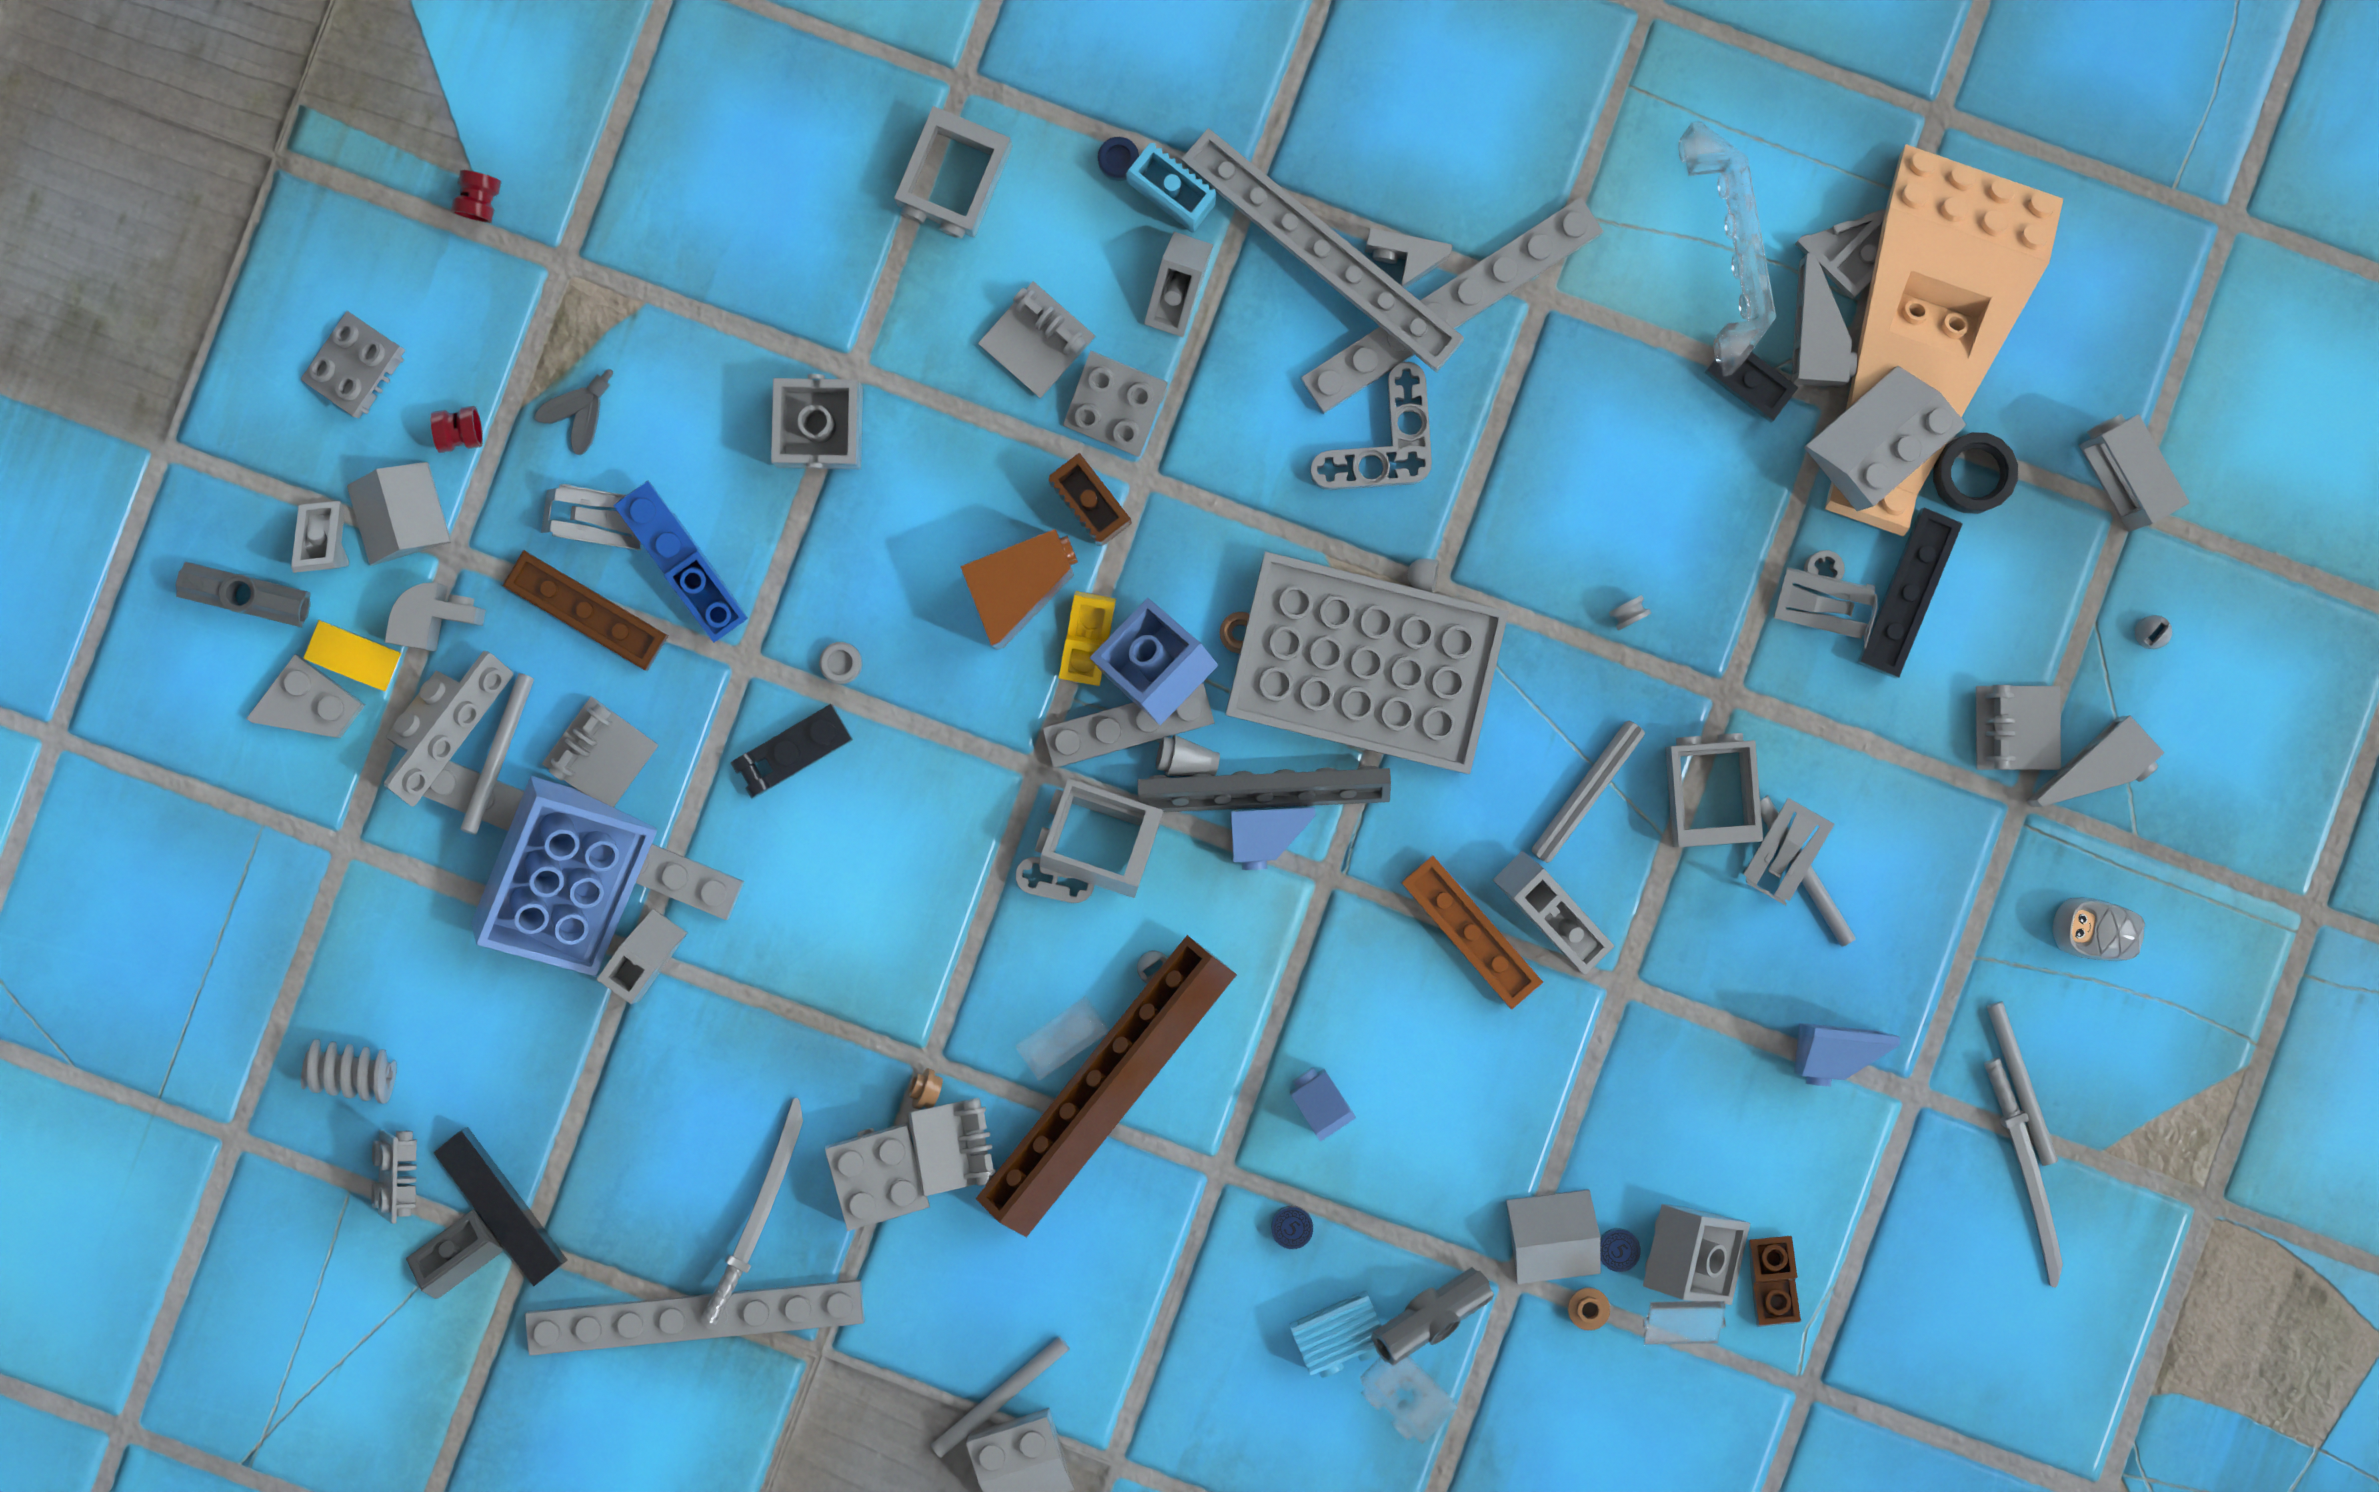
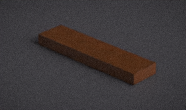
[502,550,669,671]

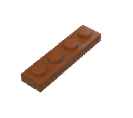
[1400,855,1543,1010]

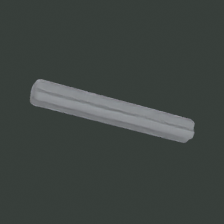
[1532,721,1645,863]

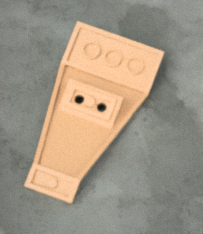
[1825,145,2063,537]

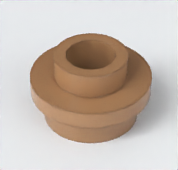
[1220,612,1249,654]
[908,1068,943,1110]
[1568,1287,1610,1330]

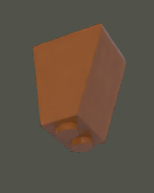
[960,529,1078,650]

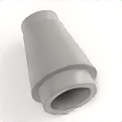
[1156,735,1220,776]

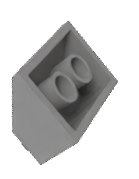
[1804,366,1967,511]

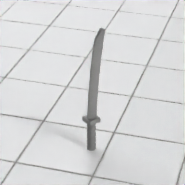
[1984,1058,2063,1287]
[701,1098,803,1325]

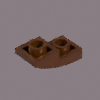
[1749,1236,1801,1327]

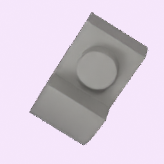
[385,583,486,652]

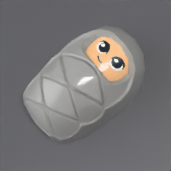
[2053,897,2145,961]

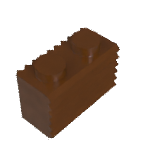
[1049,453,1132,547]

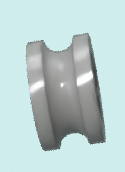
[1804,550,1845,580]
[1608,595,1651,631]

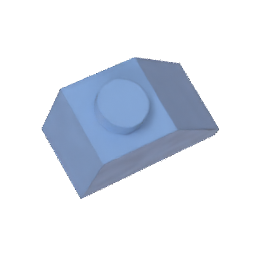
[1231,807,1316,870]
[1290,1068,1356,1142]

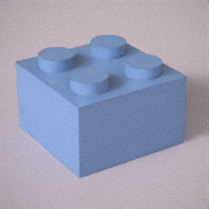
[1090,598,1219,725]

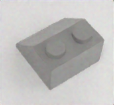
[1643,1204,1750,1305]
[966,1408,1074,1492]

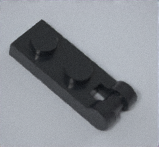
[731,704,853,799]

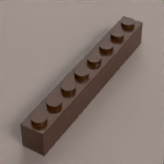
[975,935,1237,1238]

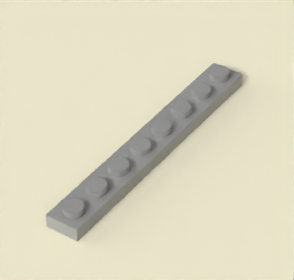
[1181,128,1464,373]
[1301,197,1604,414]
[423,760,744,920]
[525,1279,865,1356]

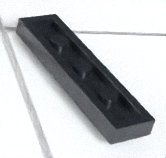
[1857,507,1963,679]

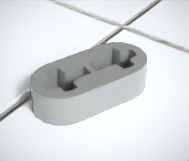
[1016,857,1094,903]

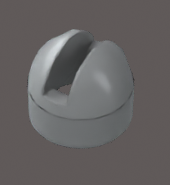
[1407,558,1439,593]
[2135,615,2172,649]
[1137,951,1168,983]

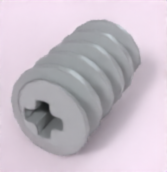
[301,1039,397,1104]

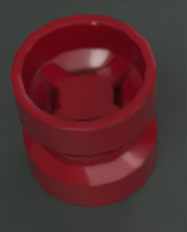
[450,170,502,223]
[431,406,483,453]

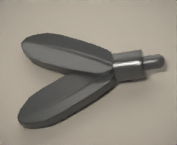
[535,369,613,455]

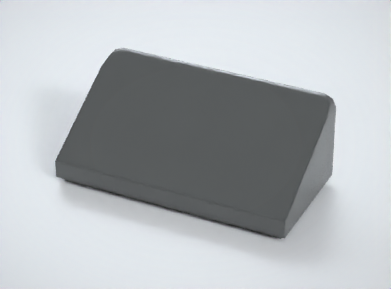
[406,1209,503,1299]

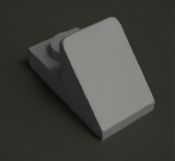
[1365,228,1453,289]
[291,501,349,573]

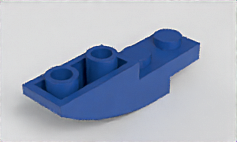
[613,480,748,643]

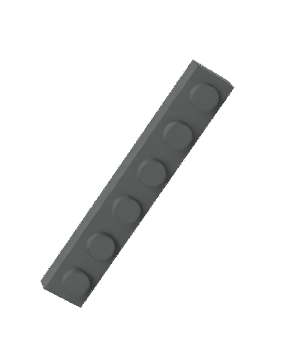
[1138,766,1391,812]

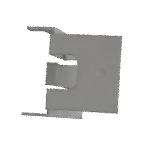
[541,484,641,550]
[1774,567,1878,648]
[1743,798,1835,905]

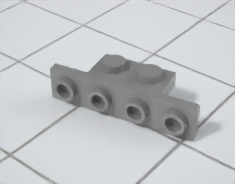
[384,651,513,806]

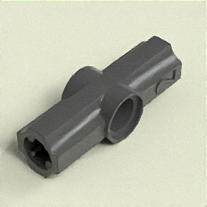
[175,562,311,627]
[1371,1267,1494,1366]

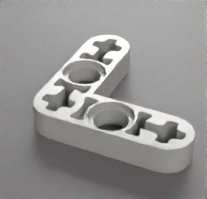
[1310,362,1432,490]

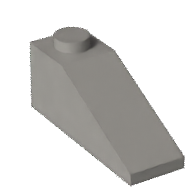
[1791,253,1857,388]
[2026,715,2164,807]
[1493,851,1615,975]

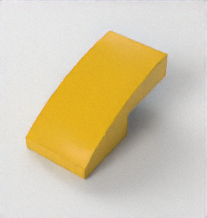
[1059,591,1116,686]
[303,619,401,692]

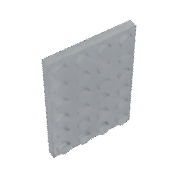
[1225,552,1509,774]

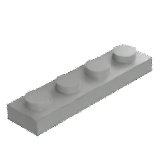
[1043,683,1215,768]

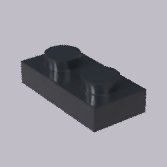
[1704,338,1799,423]

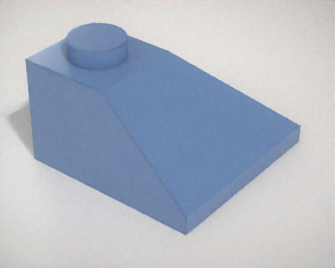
[1794,1023,1900,1086]

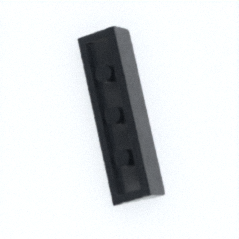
[434,1127,568,1287]

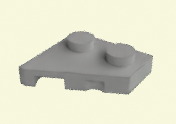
[1795,209,1886,300]
[246,654,365,738]

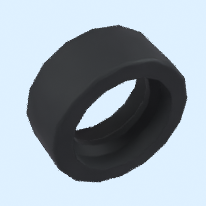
[1933,432,2018,514]

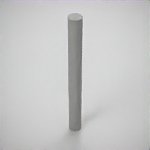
[460,673,534,835]
[1760,796,1856,947]
[1987,1001,2058,1166]
[931,1336,1070,1458]

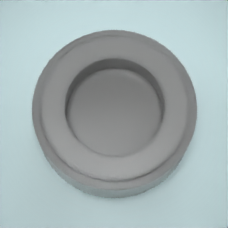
[819,642,863,684]

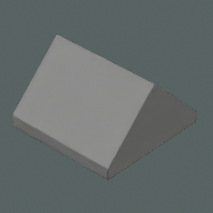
[347,462,451,566]
[1506,1189,1601,1284]

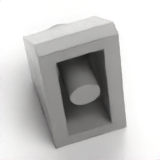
[1144,231,1213,337]

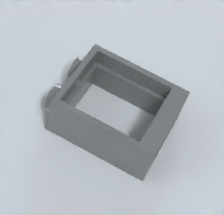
[894,106,1013,239]
[2079,413,2190,532]
[1665,733,1763,847]
[1035,778,1164,898]

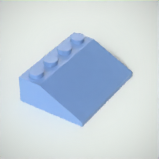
[471,776,657,976]

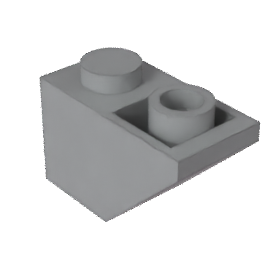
[596,909,688,1004]

